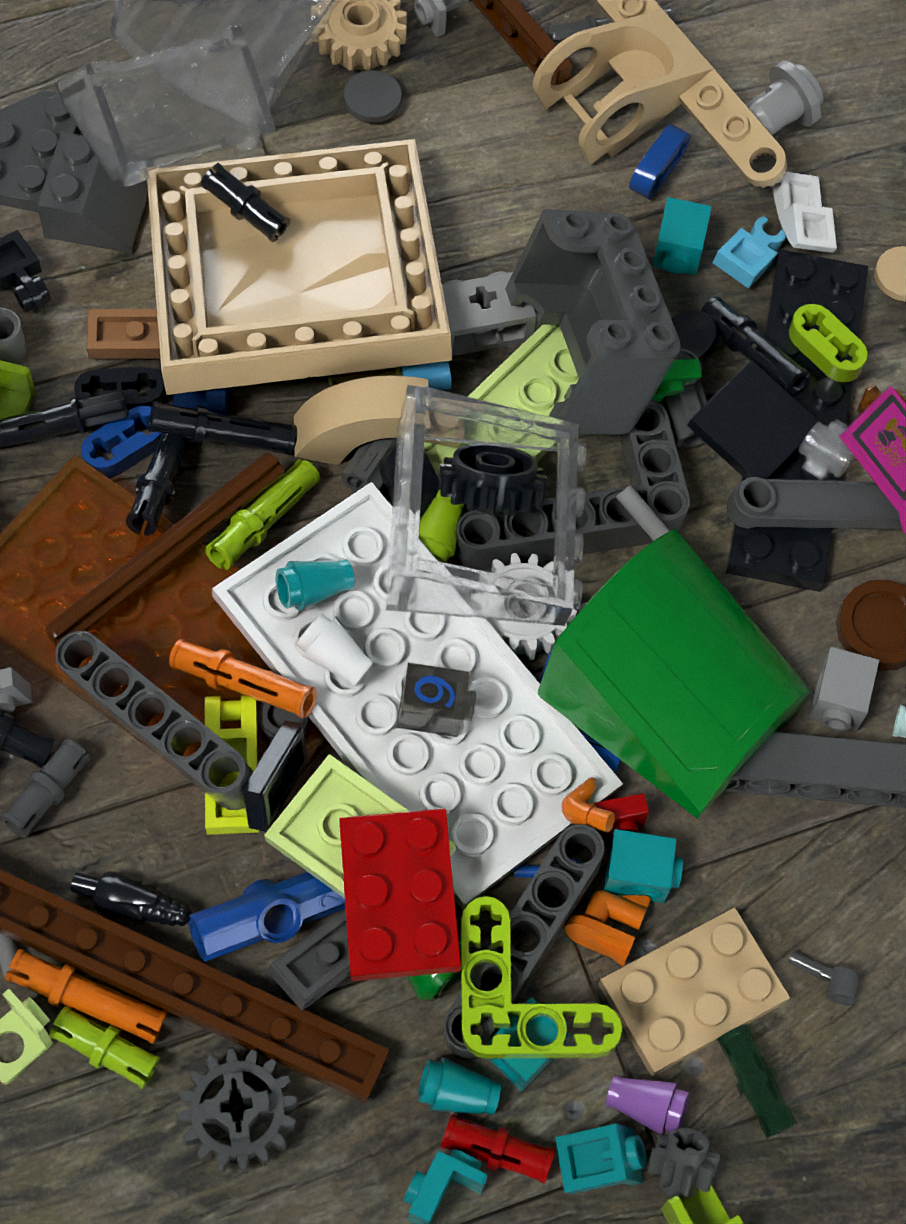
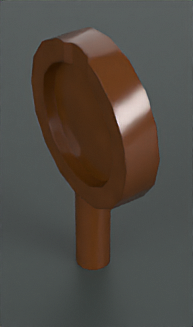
[836,580,906,671]

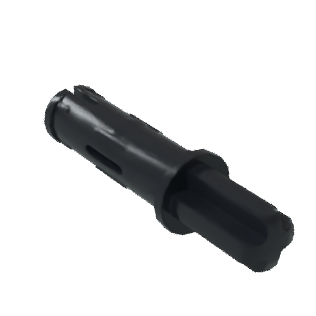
[0,391,129,448]

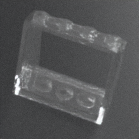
[386,385,586,626]

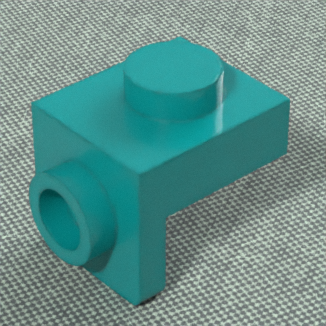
[403,1149,488,1224]

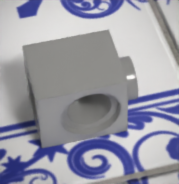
[809,646,879,732]

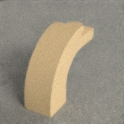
[294,376,465,465]

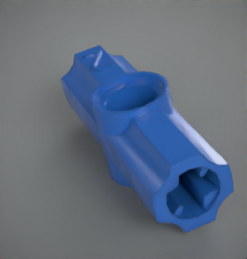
[188,872,345,962]

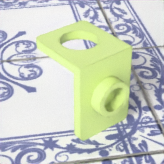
[0,989,53,1085]

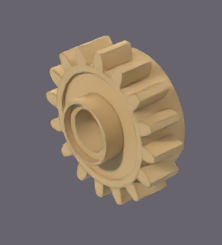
[313,0,407,71]

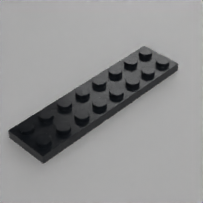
[726,249,868,592]

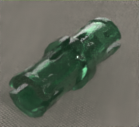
[717,1024,798,1139]

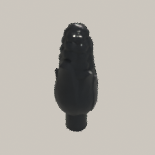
[70,872,193,926]

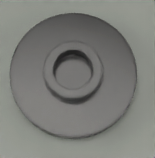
[344,70,402,123]

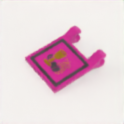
[839,386,906,535]

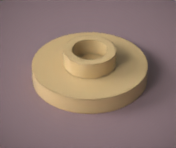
[875,246,906,302]

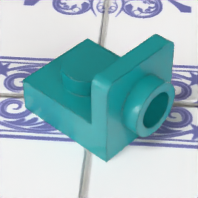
[555,1123,647,1194]

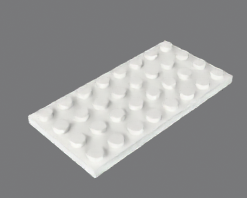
[212,482,623,910]

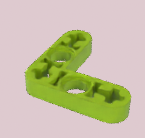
[461,896,622,1059]

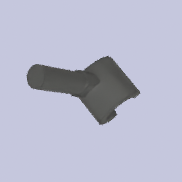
[788,951,859,1006]

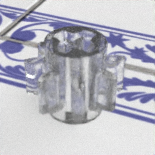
[798,419,855,480]

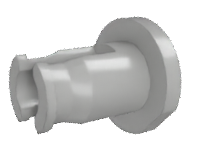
[746,60,824,135]

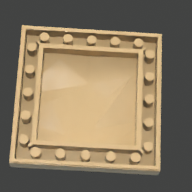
[147,139,452,395]

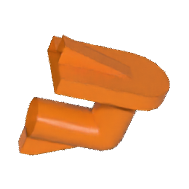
[565,890,651,967]

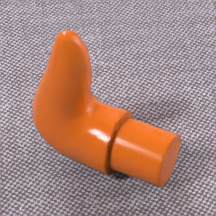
[561,777,615,832]

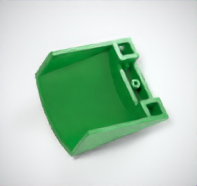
[538,529,812,819]

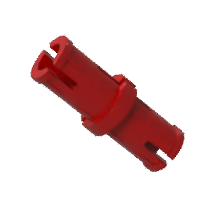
[440,1113,555,1184]

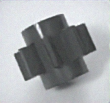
[648,1128,720,1199]

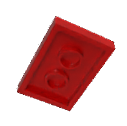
[339,808,461,981]

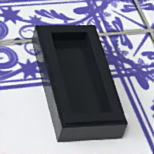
[242,720,308,832]

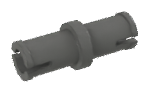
[0,739,91,838]

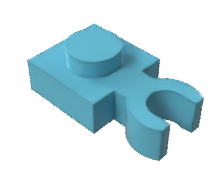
[712,216,786,289]

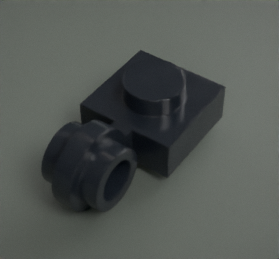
[0,230,51,313]

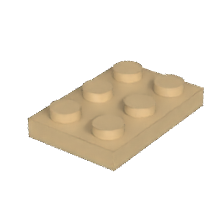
[598,907,790,1077]

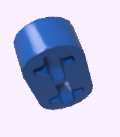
[629,123,691,200]
[81,406,162,479]

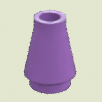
[606,1075,690,1135]

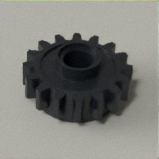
[438,443,547,516]

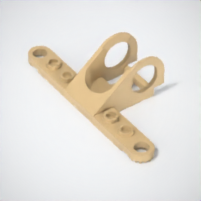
[533,0,787,188]

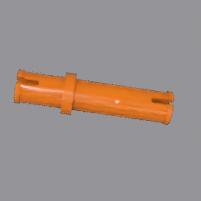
[169,638,317,718]
[5,948,168,1044]

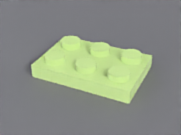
[264,754,456,899]

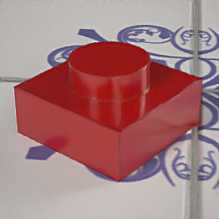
[594,793,649,840]

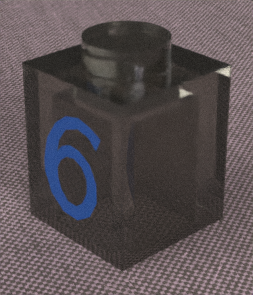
[396,662,476,737]

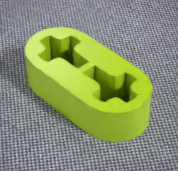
[789,304,868,382]

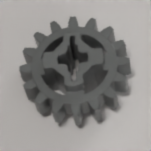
[177,1049,298,1173]

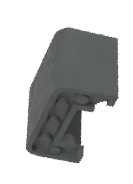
[505,209,681,435]

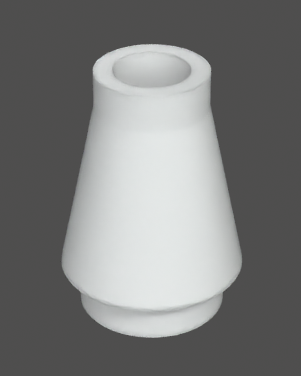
[295,613,373,686]

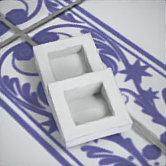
[772,172,837,253]

